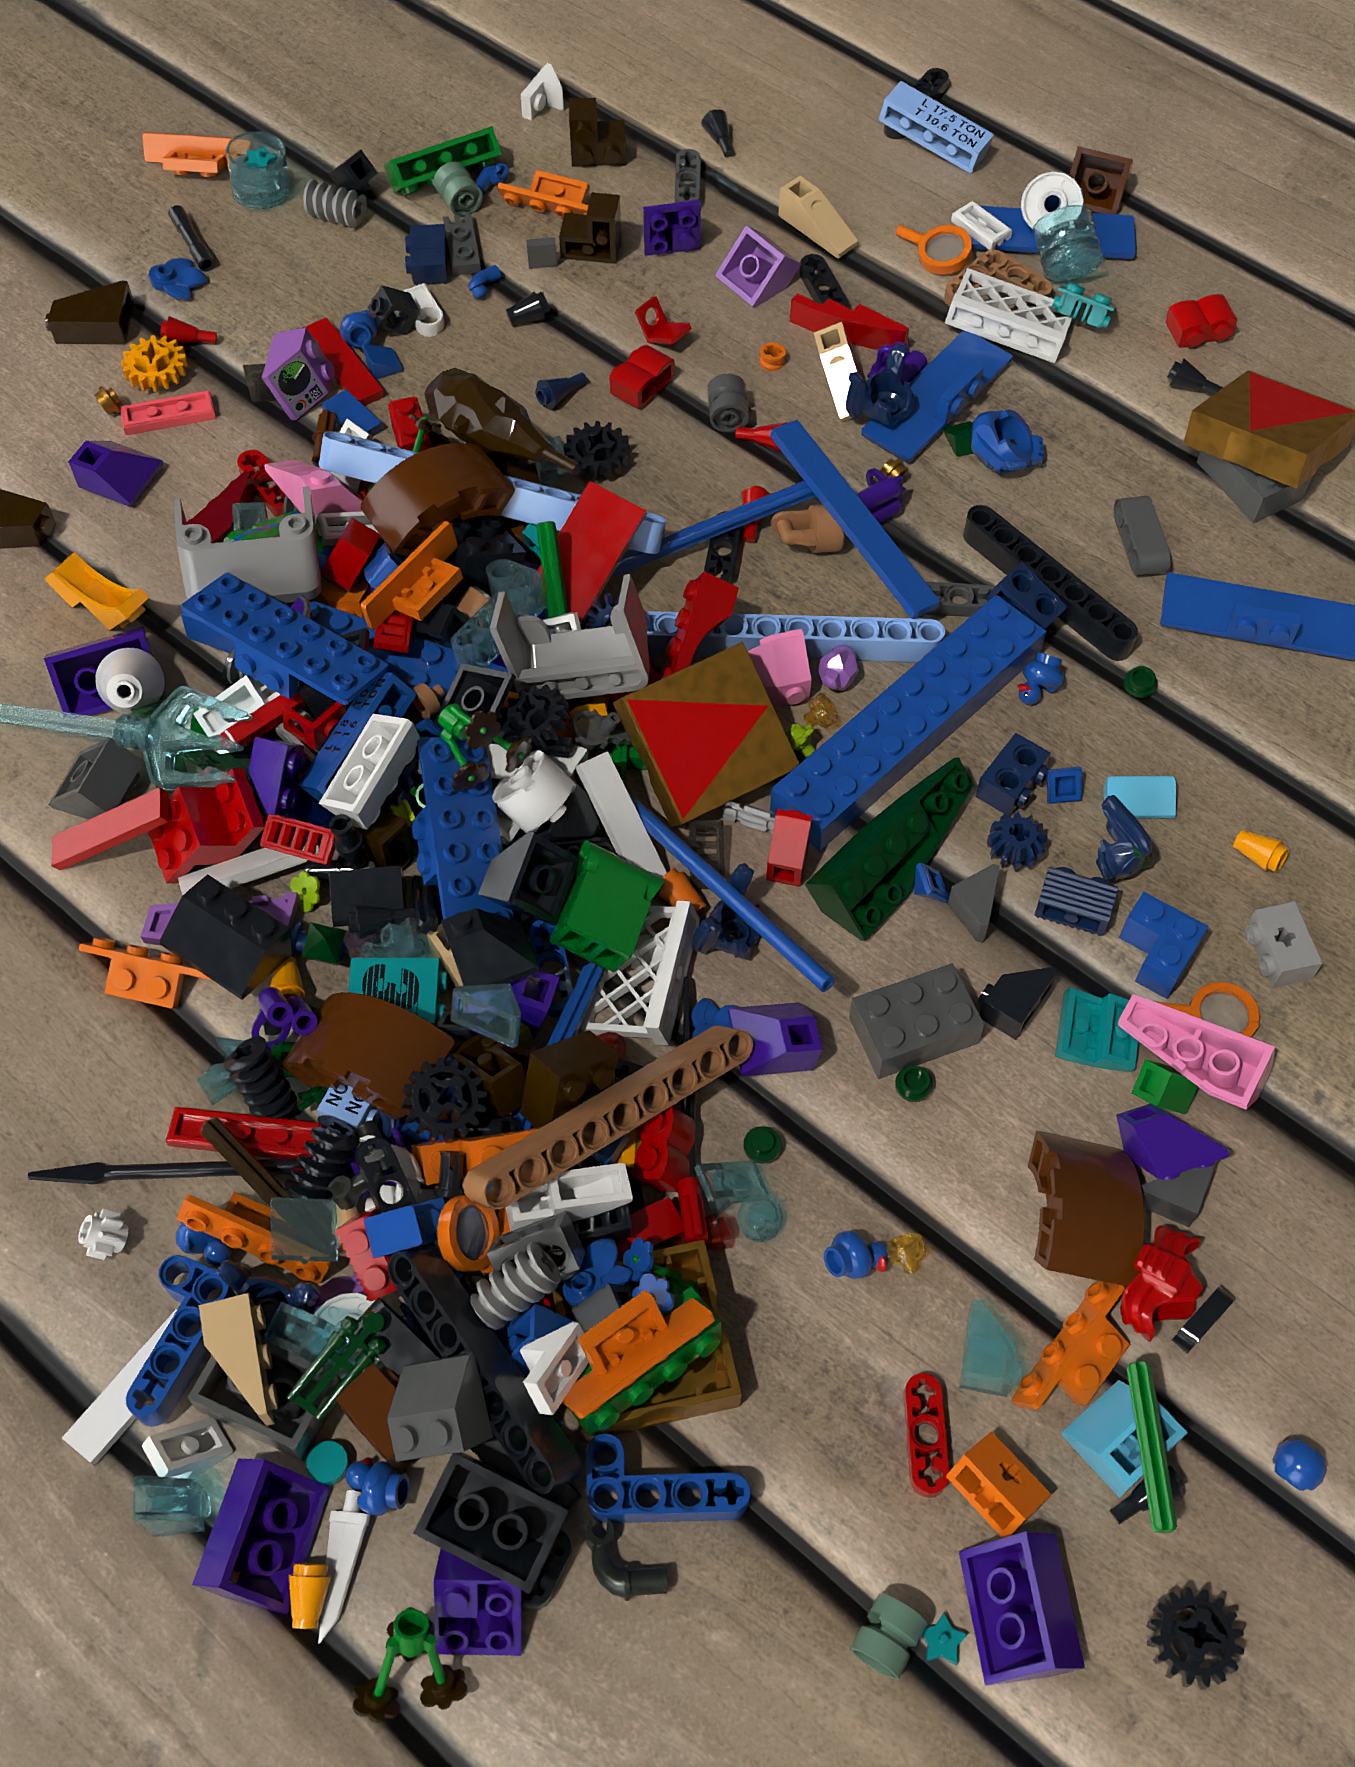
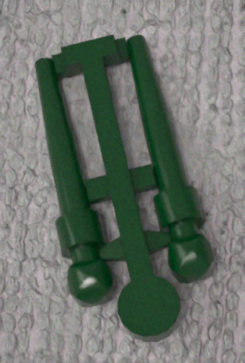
[286,1310,386,1421]

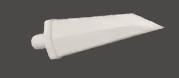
[318,1490,370,1645]

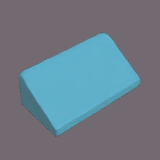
[1103,776,1176,818]

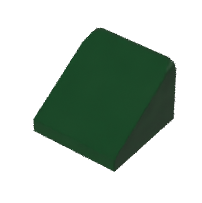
[944,421,974,457]

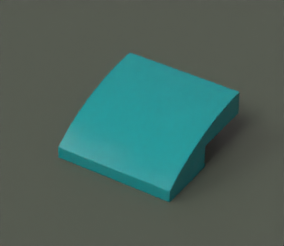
[1055,987,1138,1072]

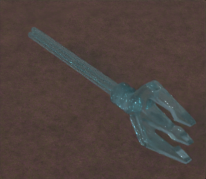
[0,686,253,790]

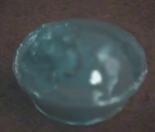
[737,1194,783,1243]

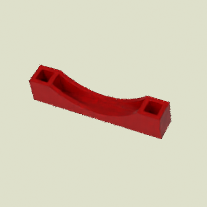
[639,571,739,757]

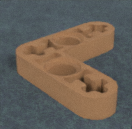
[944,250,1053,306]

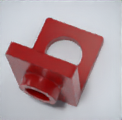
[635,296,692,345]
[282,702,346,750]

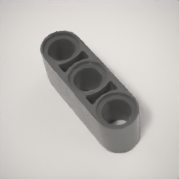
[1114,495,1171,576]

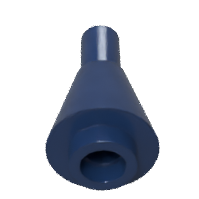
[535,372,587,409]

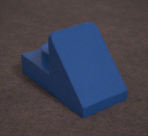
[363,1197,445,1259]

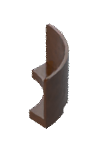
[360,443,515,556]
[280,992,454,1120]
[1027,1130,1144,1286]

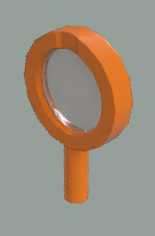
[896,225,972,275]
[1154,982,1260,1037]
[437,1195,500,1276]

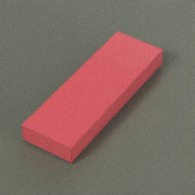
[120,390,216,435]

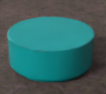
[306,1441,350,1486]

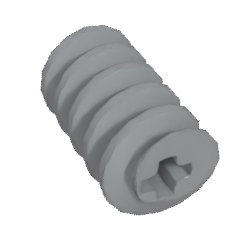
[303,179,367,228]
[470,1242,561,1330]

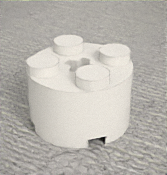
[492,750,577,833]

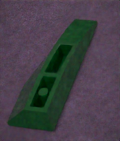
[805,757,974,941]

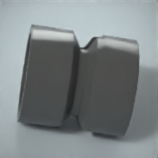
[707,374,749,433]

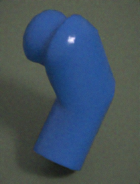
[475,163,509,195]
[468,265,502,299]

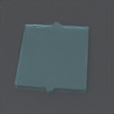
[270,1195,339,1264]

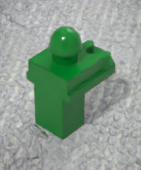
[593,743,647,783]

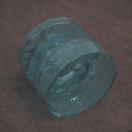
[226,131,290,209]
[1033,205,1104,282]

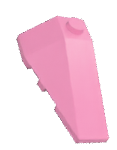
[265,460,364,519]
[748,629,811,706]
[1118,994,1275,1109]

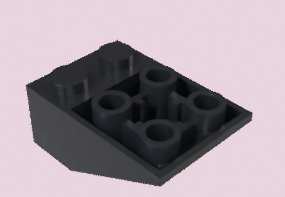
[444,515,526,592]

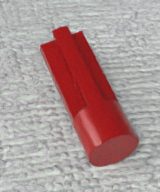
[677,1177,708,1243]

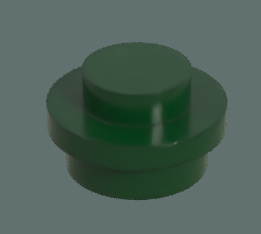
[1123,666,1157,698]
[895,1065,933,1102]
[743,1126,781,1164]

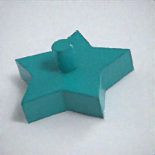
[246,146,278,173]
[921,1613,968,1666]

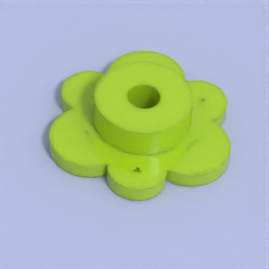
[290,871,320,912]

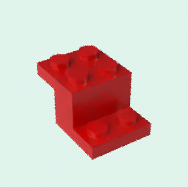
[147,768,265,883]

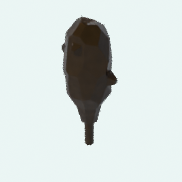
[424,368,581,476]

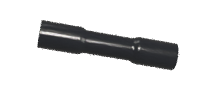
[168,205,215,272]

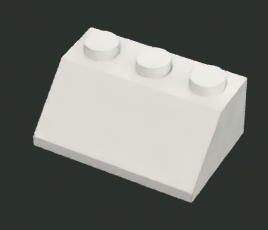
[319,714,420,830]

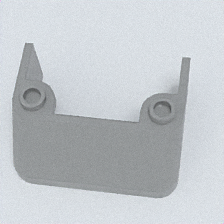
[174,486,322,603]
[490,574,650,699]

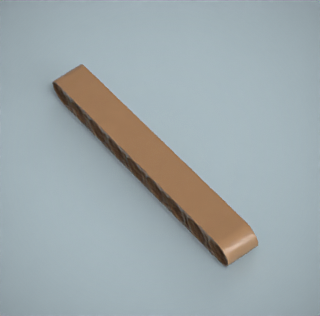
[463,1025,753,1210]

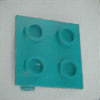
[1052,282,1116,329]

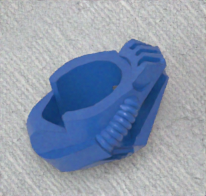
[971,410,1044,475]

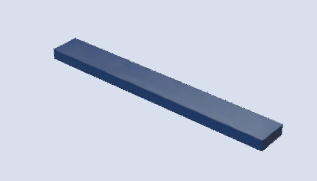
[770,419,941,619]

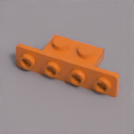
[142,132,253,177]
[497,170,590,218]
[360,521,463,630]
[79,937,212,1009]
[176,1192,332,1284]
[1011,1281,1130,1410]
[562,1290,715,1418]

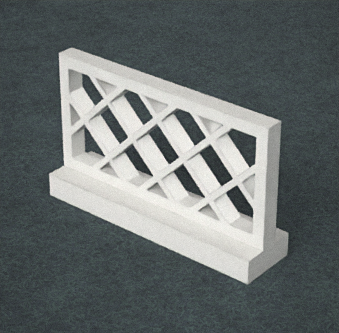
[945,268,1076,363]
[580,901,700,1045]

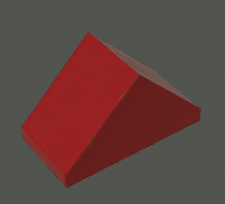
[321,517,380,591]

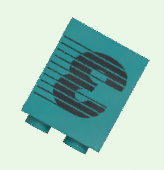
[348,958,448,1026]

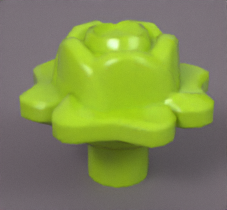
[785,722,815,757]

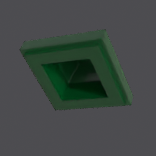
[302,922,346,965]

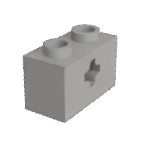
[1245,901,1323,988]

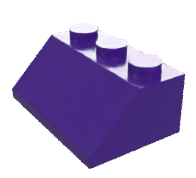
[44,627,164,722]
[192,1458,330,1614]
[959,1531,1085,1686]

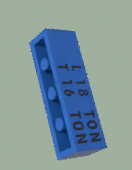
[298,672,417,802]

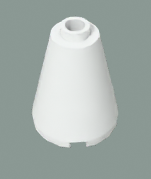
[96,648,164,714]

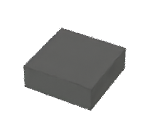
[526,237,557,269]

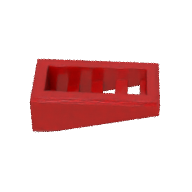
[373,610,413,653]
[260,814,335,866]

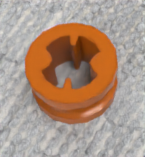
[759,342,786,371]

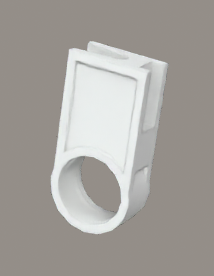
[403,283,445,337]

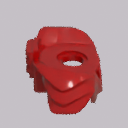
[1120,1226,1203,1342]

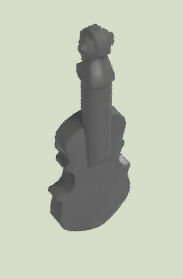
[569,709,632,750]

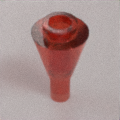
[659,1212,732,1251]

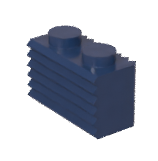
[405,224,448,286]
[1034,867,1118,936]

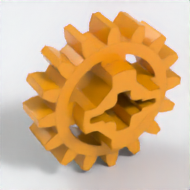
[120,335,188,392]

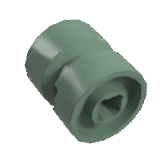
[433,162,483,216]
[849,1593,928,1680]

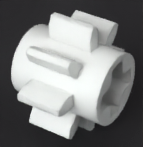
[78,1208,128,1260]

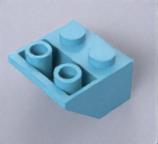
[1061,1380,1188,1498]

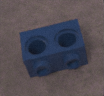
[986,562,1068,630]
[975,733,1051,817]

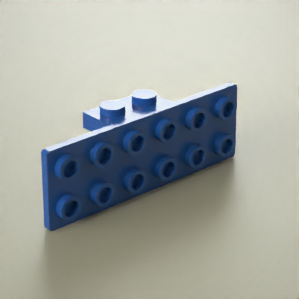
[968,186,1136,259]
[861,330,1012,462]
[182,572,388,705]
[1160,572,1355,660]
[412,737,514,941]

